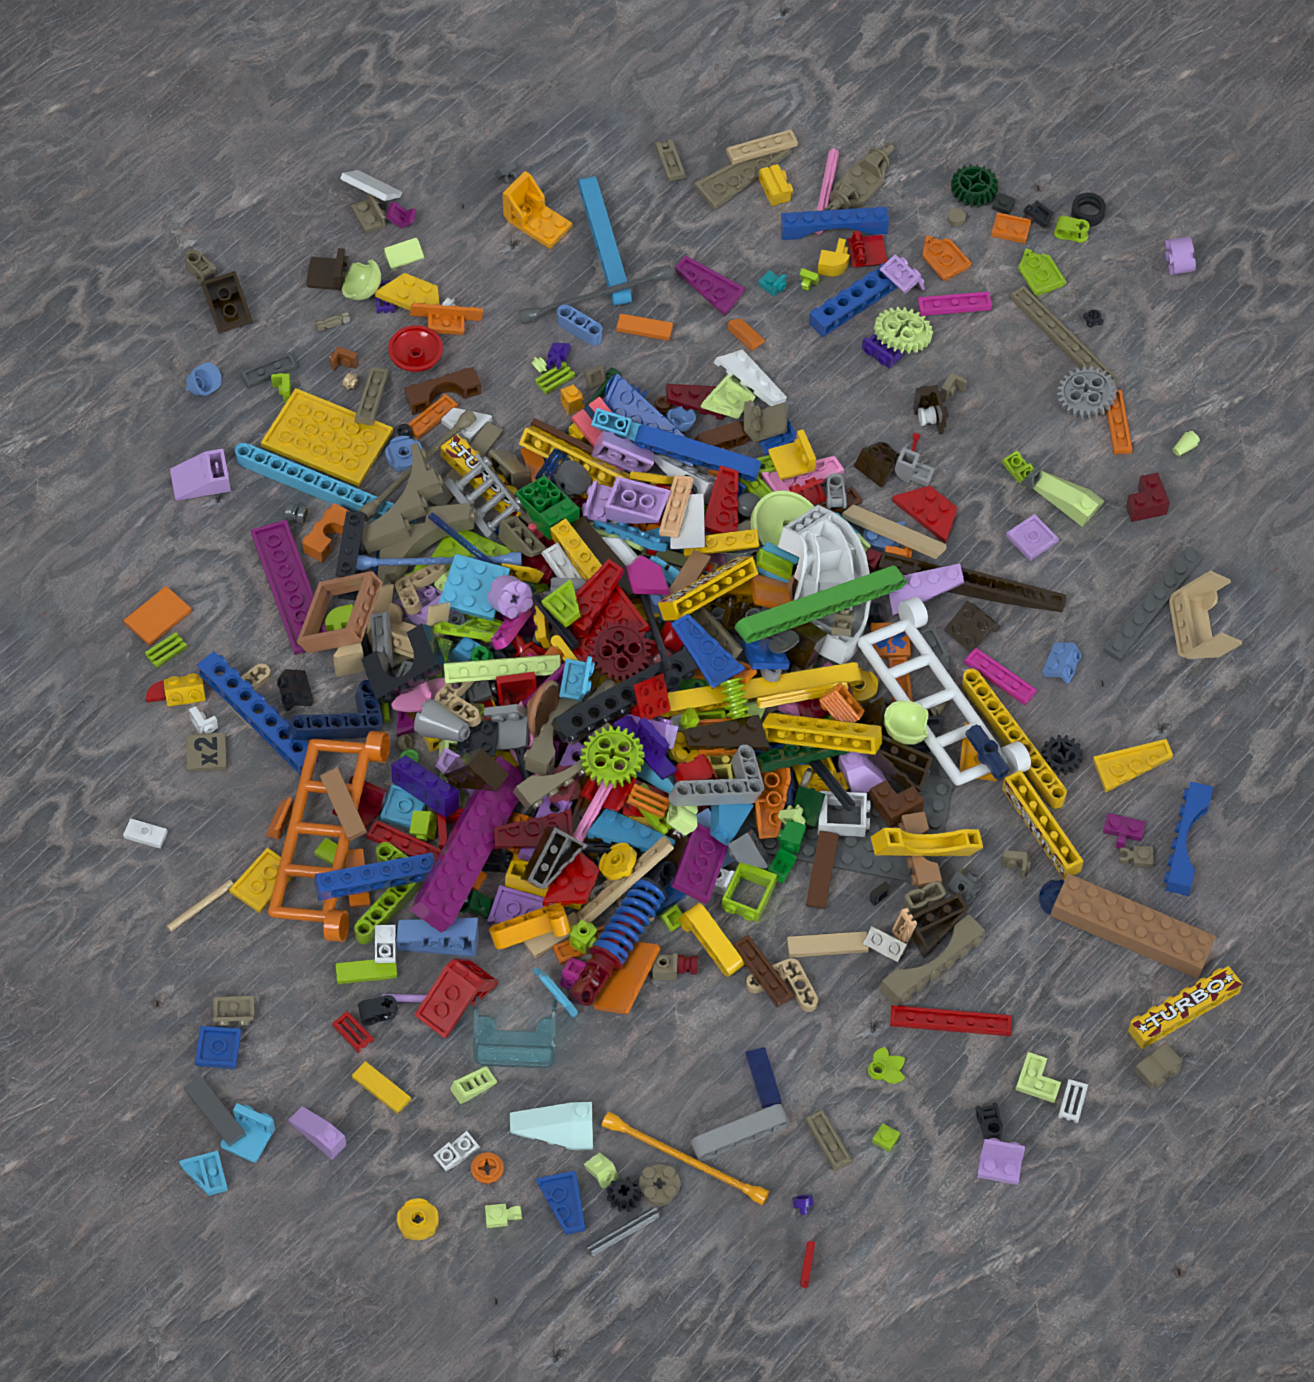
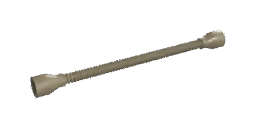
[358,410,477,522]

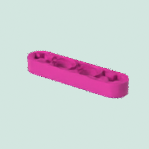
[491,609,532,650]

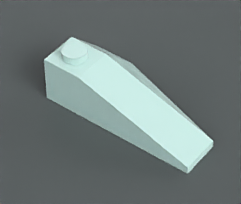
[510,1102,593,1150]

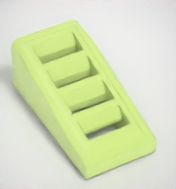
[450,1066,497,1104]

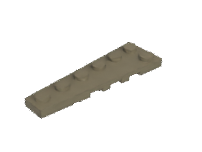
[695,148,792,210]

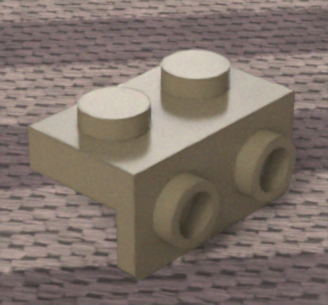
[213,996,255,1025]

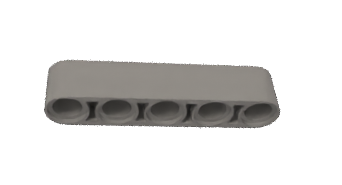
[690,1104,790,1162]

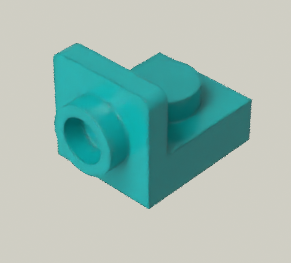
[758,270,787,297]

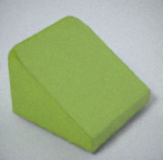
[657,904,683,932]

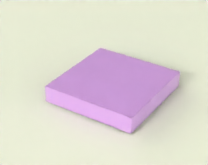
[1006,514,1059,561]

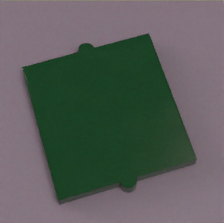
[793,786,826,827]

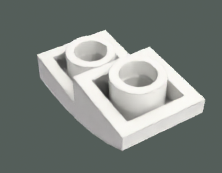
[433,1131,481,1171]

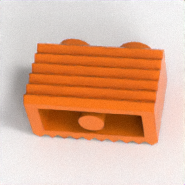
[819,682,864,723]

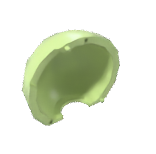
[342,260,381,300]
[884,700,928,745]

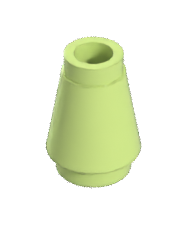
[1172,431,1200,457]

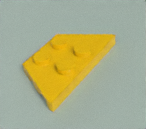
[375,273,439,310]

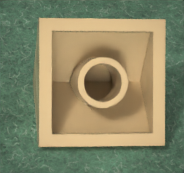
[333,643,365,677]

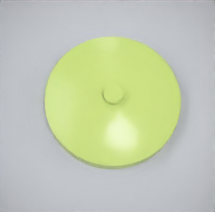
[750,491,814,546]

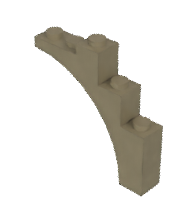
[361,443,444,553]

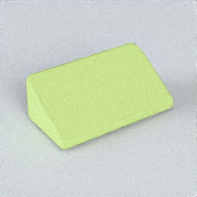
[384,238,424,269]

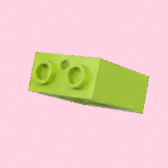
[722,862,777,922]

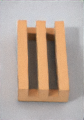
[891,908,917,944]

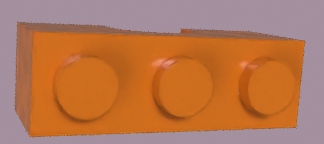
[302,503,349,563]

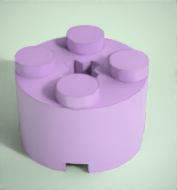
[1165,236,1196,275]
[487,575,533,619]

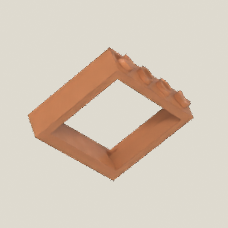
[297,571,383,653]

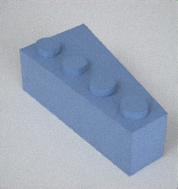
[396,918,479,957]

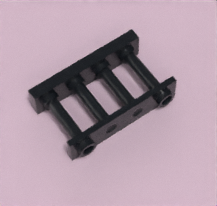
[335,511,366,600]

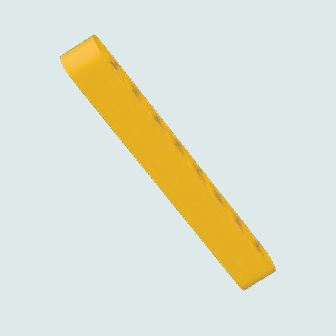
[962,669,1067,809]

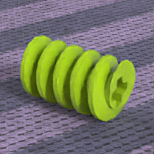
[720,678,751,720]

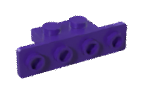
[613,715,677,780]

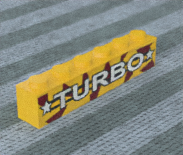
[440,434,526,519]
[658,557,758,620]
[1002,770,1084,880]
[1128,966,1243,1050]

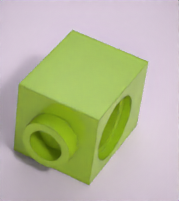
[409,810,438,842]

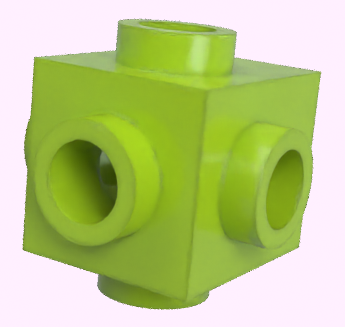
[569,919,598,955]

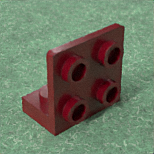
[332,776,387,828]

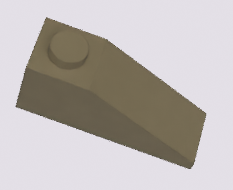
[498,516,547,557]

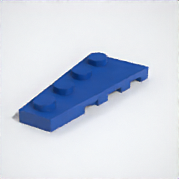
[671,614,745,690]

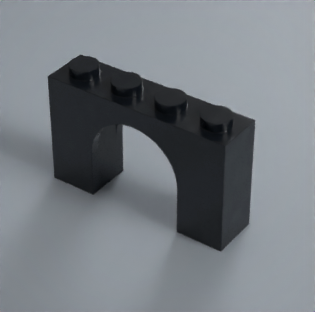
[361,623,445,703]

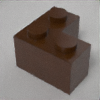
[868,780,924,828]

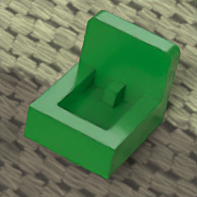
[767,848,797,883]

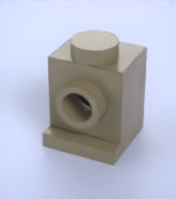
[649,953,677,980]

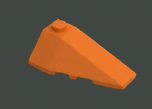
[751,767,791,839]

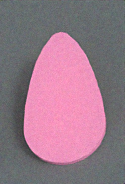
[392,678,458,712]

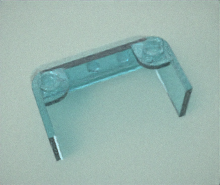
[473,996,557,1068]

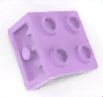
[880,255,926,294]
[977,1138,1025,1185]

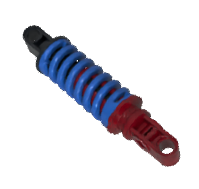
[568,861,676,1006]

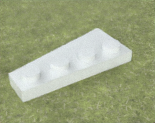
[714,349,787,406]

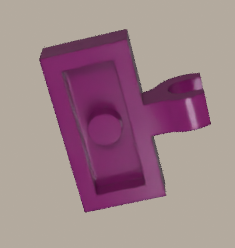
[1103,813,1145,849]

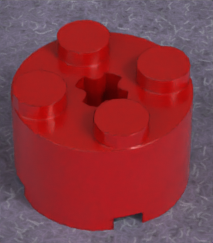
[673,754,719,783]

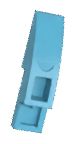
[591,408,642,443]

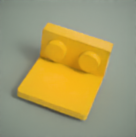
[768,429,816,480]

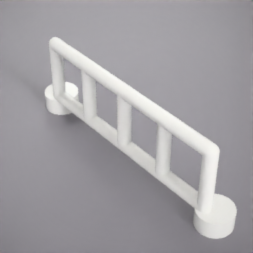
[857,597,1031,786]

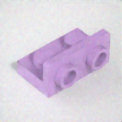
[581,481,612,522]

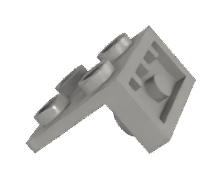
[484,704,529,751]

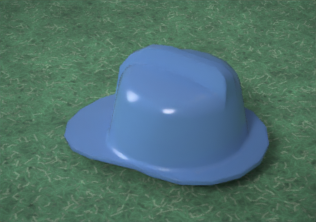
[185,362,222,396]

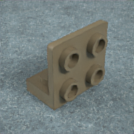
[744,400,787,443]

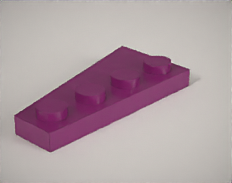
[675,255,745,316]

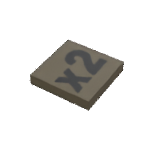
[186,733,227,772]

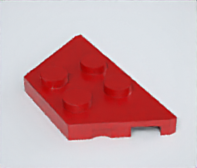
[892,485,957,544]
[542,851,600,907]

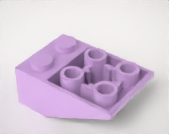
[170,449,231,501]
[394,585,458,626]

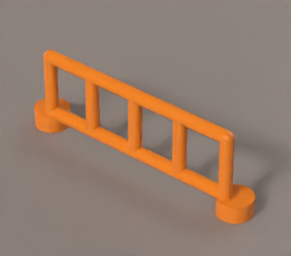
[268,731,390,942]

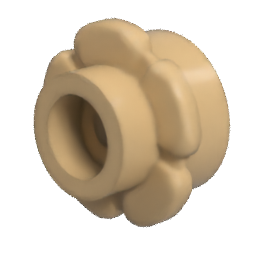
[342,373,358,390]

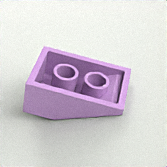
[605,476,671,523]

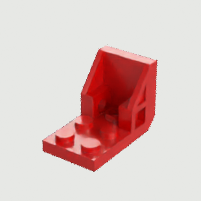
[496,671,537,753]
[414,958,499,1038]

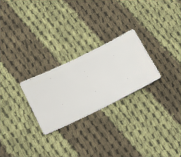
[670,494,705,549]

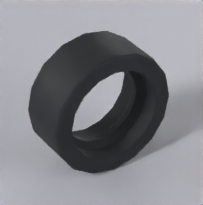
[1071,192,1106,227]

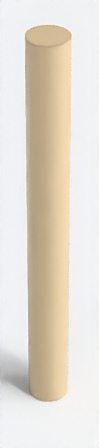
[166,880,233,932]

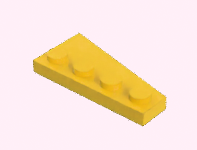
[1093,739,1173,793]

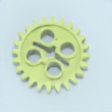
[874,307,933,354]

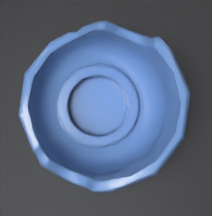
[666,406,696,432]

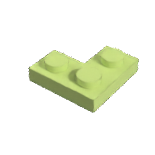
[1016,1052,1061,1103]

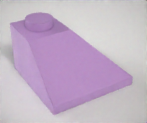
[838,752,886,794]

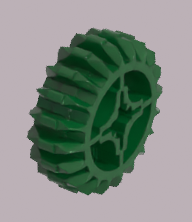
[951,163,998,208]

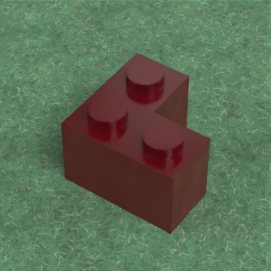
[1126,472,1170,522]

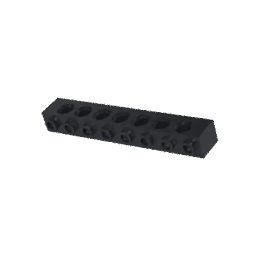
[551,648,698,743]

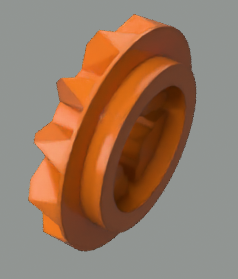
[471,1152,504,1185]

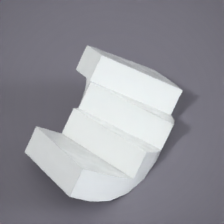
[778,505,871,664]

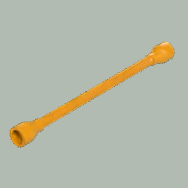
[602,1111,770,1206]

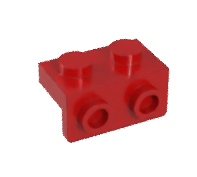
[788,477,826,505]

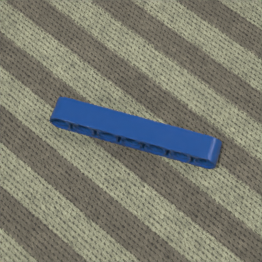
[634,425,761,481]

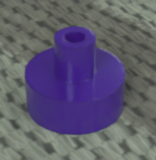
[792,1195,814,1215]

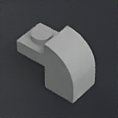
[895,448,935,486]

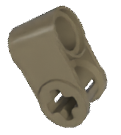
[185,249,217,283]

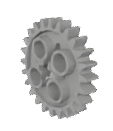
[1057,366,1117,420]

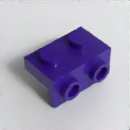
[862,334,904,369]

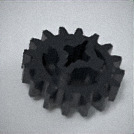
[1041,735,1083,775]

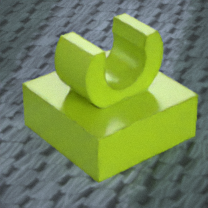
[799,268,820,291]

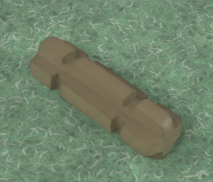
[315,312,350,332]

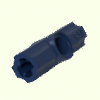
[965,724,1011,780]

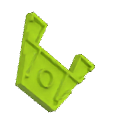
[433,614,503,642]

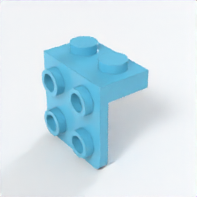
[559,656,595,702]
[221,1103,275,1163]

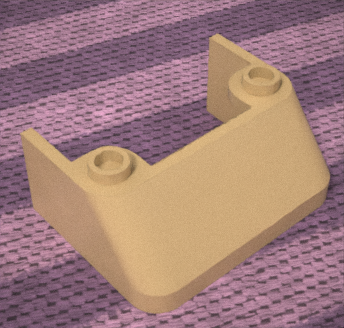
[1169,571,1242,659]
[367,584,450,658]

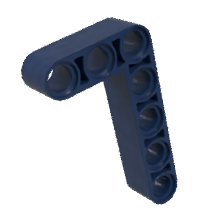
[287,680,383,740]

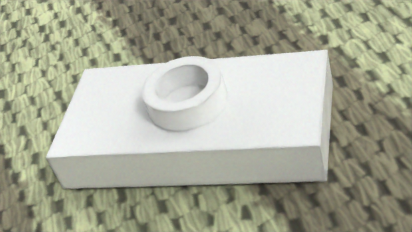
[123,818,168,849]

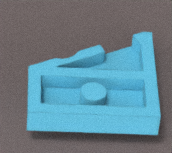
[179,1151,228,1196]

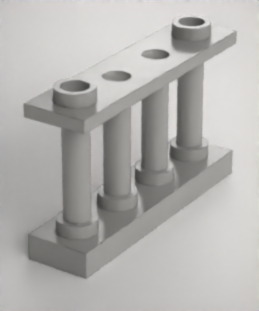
[444,453,526,541]

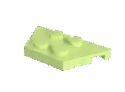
[701,374,756,419]

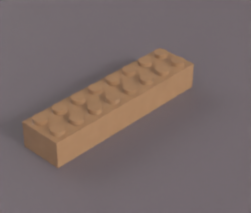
[1050,874,1216,979]

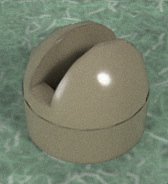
[395,734,412,750]

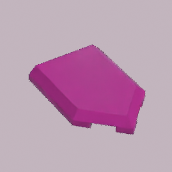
[625,555,670,595]

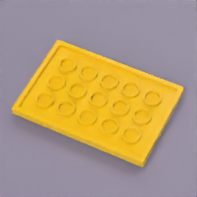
[261,388,393,487]

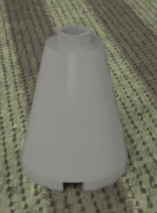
[414,699,470,742]

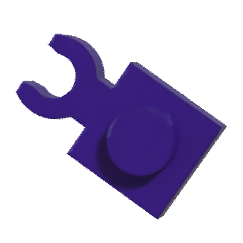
[547,343,571,369]

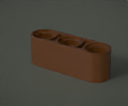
[695,421,751,450]

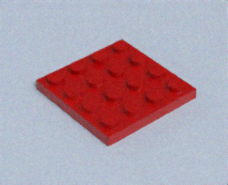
[557,584,650,664]

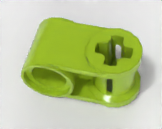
[1054,216,1089,243]

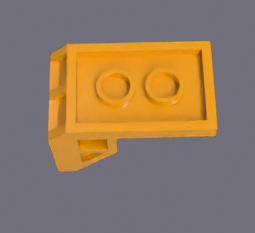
[503,171,573,249]

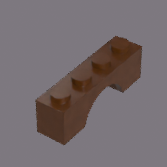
[404,367,481,415]

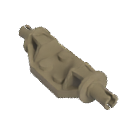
[824,142,894,210]

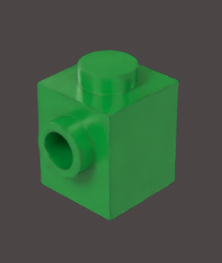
[777,820,806,854]

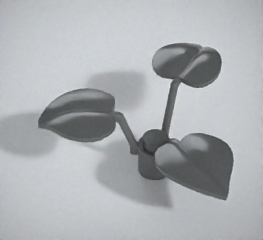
[736,607,800,663]

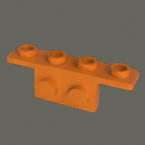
[410,303,483,335]

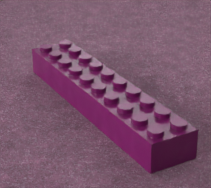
[409,756,523,933]

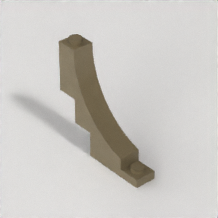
[377,503,477,585]

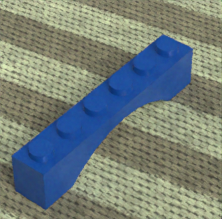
[780,207,889,240]
[1163,782,1213,896]

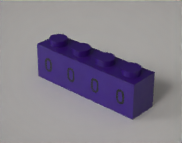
[391,755,459,817]

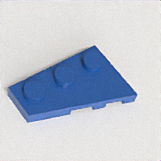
[535,1170,586,1235]

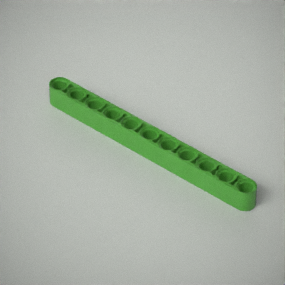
[735,566,907,644]

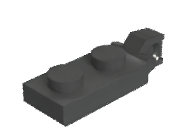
[919,626,949,672]

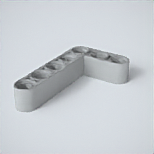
[668,745,764,806]

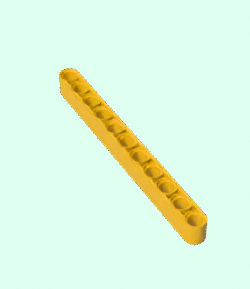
[661,662,862,717]

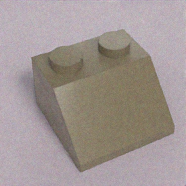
[489,449,531,490]

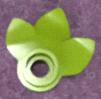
[868,1047,905,1084]

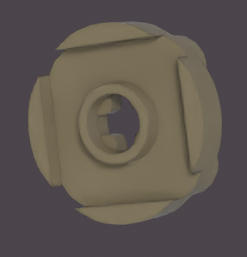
[639,1164,680,1206]

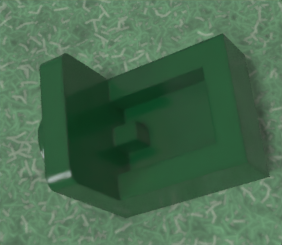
[460,890,494,919]

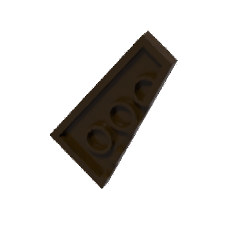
[683,714,770,751]

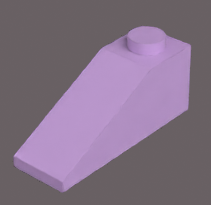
[288,1106,346,1160]

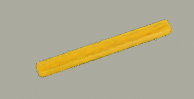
[756,681,848,709]

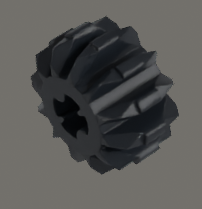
[607,1176,641,1212]

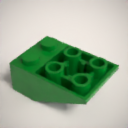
[515,475,580,540]

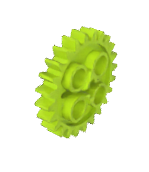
[580,726,645,788]

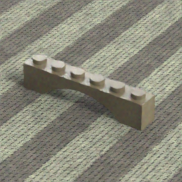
[523,684,597,776]
[513,722,614,810]
[880,914,985,1006]

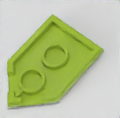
[1018,248,1066,296]

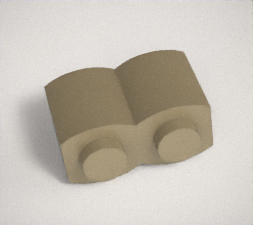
[903,882,946,915]
[1135,1043,1183,1089]

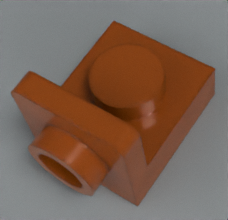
[329,346,359,371]

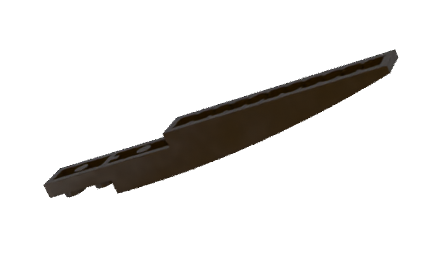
[878,551,1066,612]

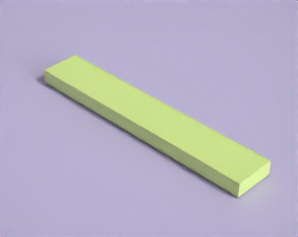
[444,654,561,683]

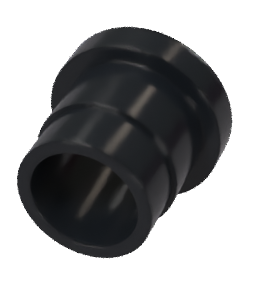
[867,603,884,625]

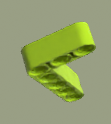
[354,842,425,944]

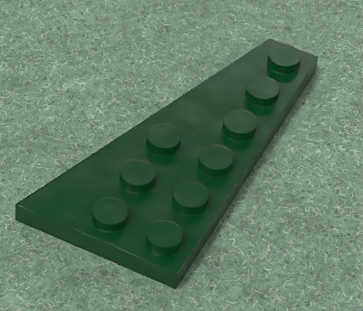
[756,722,857,772]

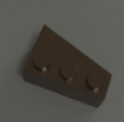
[443,748,509,791]
[911,892,969,959]

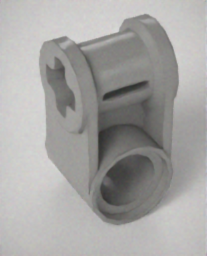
[826,473,847,509]

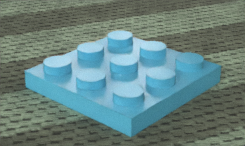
[438,554,510,621]

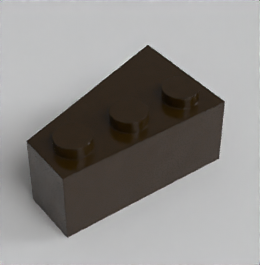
[868,735,933,792]
[520,826,588,889]

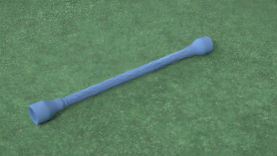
[356,552,521,570]

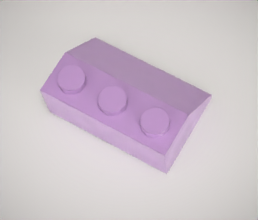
[591,431,654,473]

